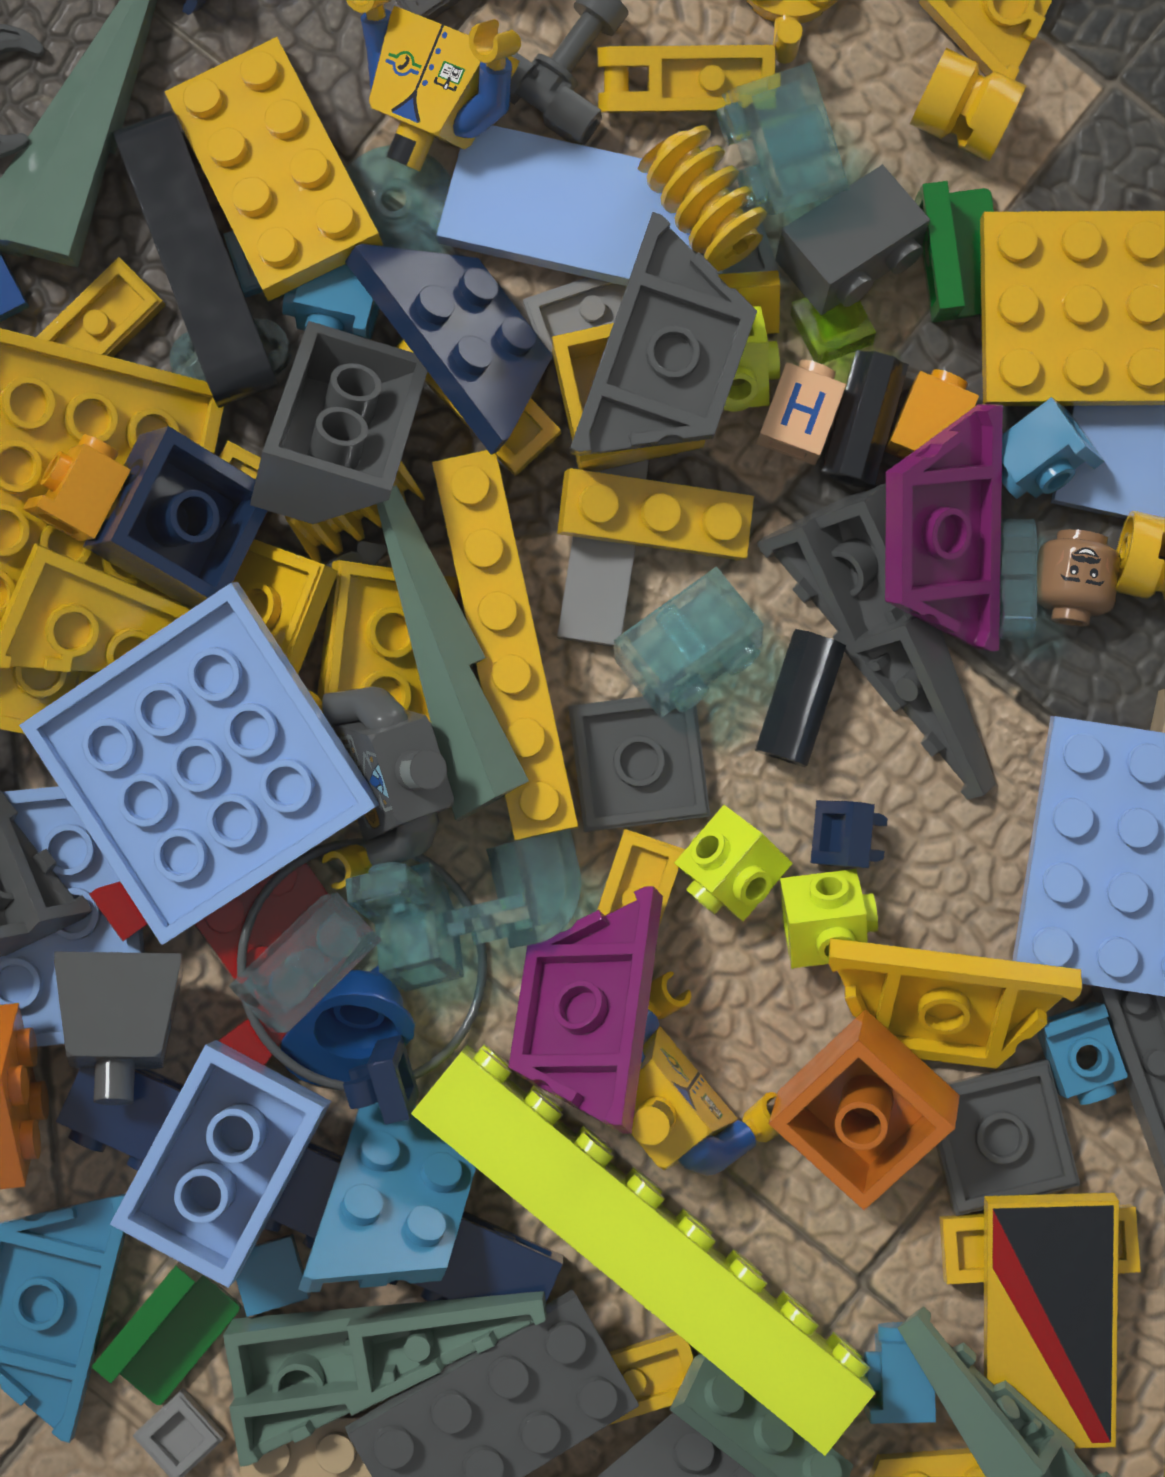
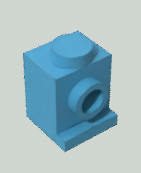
[282,265,380,340]
[1002,397,1105,499]
[1037,1001,1128,1105]
[864,1322,936,1424]

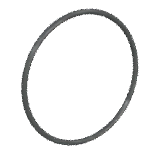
[237,838,487,1091]

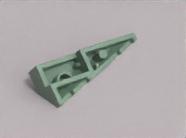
[0,0,157,268]
[376,485,529,821]
[223,1291,547,1467]
[898,1306,1112,1477]

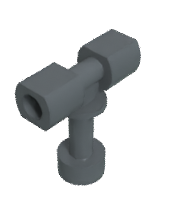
[510,0,629,145]

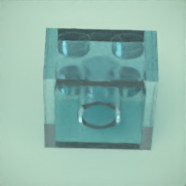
[717,62,850,215]

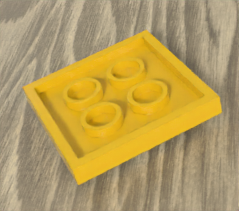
[980,211,1165,406]

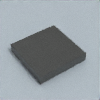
[568,690,710,832]
[936,1059,1080,1216]

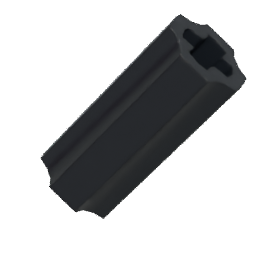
[821,350,909,488]
[755,629,847,768]

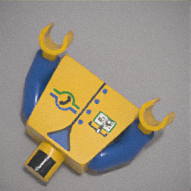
[346,0,521,172]
[631,971,779,1176]

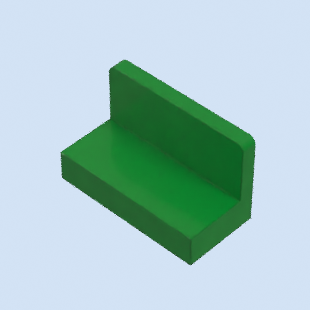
[915,181,994,322]
[91,1262,241,1405]

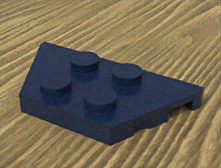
[345,244,553,455]

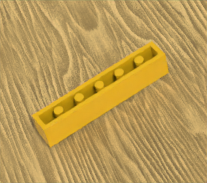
[432,450,578,842]

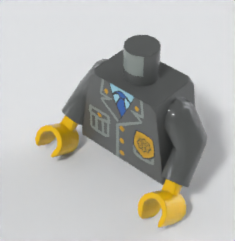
[309,687,454,889]

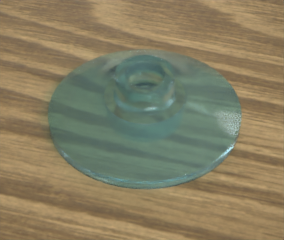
[346,145,452,253]

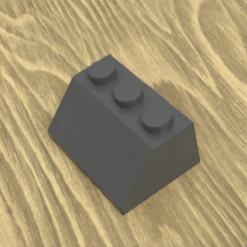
[250,321,428,524]

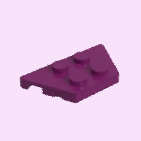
[885,404,1003,651]
[508,886,663,1134]

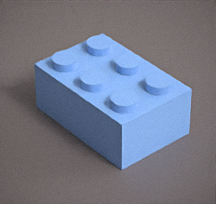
[110,1040,332,1288]

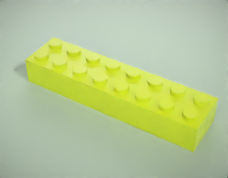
[411,1044,875,1456]

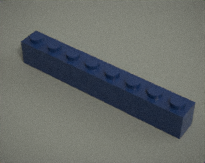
[56,1068,564,1301]

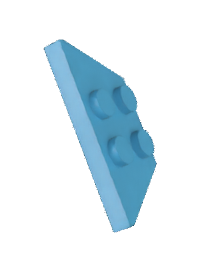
[298,1102,476,1293]
[0,1193,126,1443]

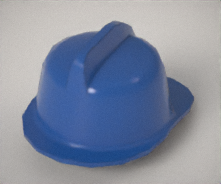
[281,964,415,1086]

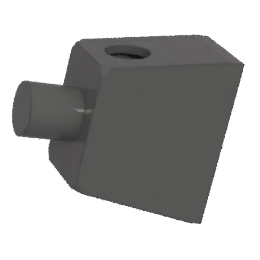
[54,951,183,1105]

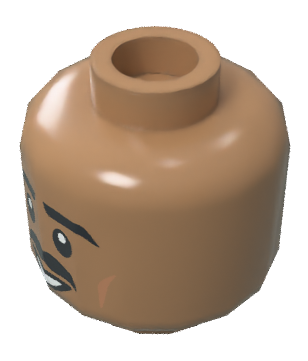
[1033,529,1121,627]

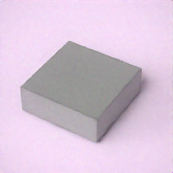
[133,1388,226,1477]

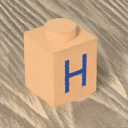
[756,360,846,465]

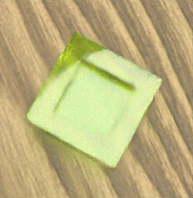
[790,297,876,364]

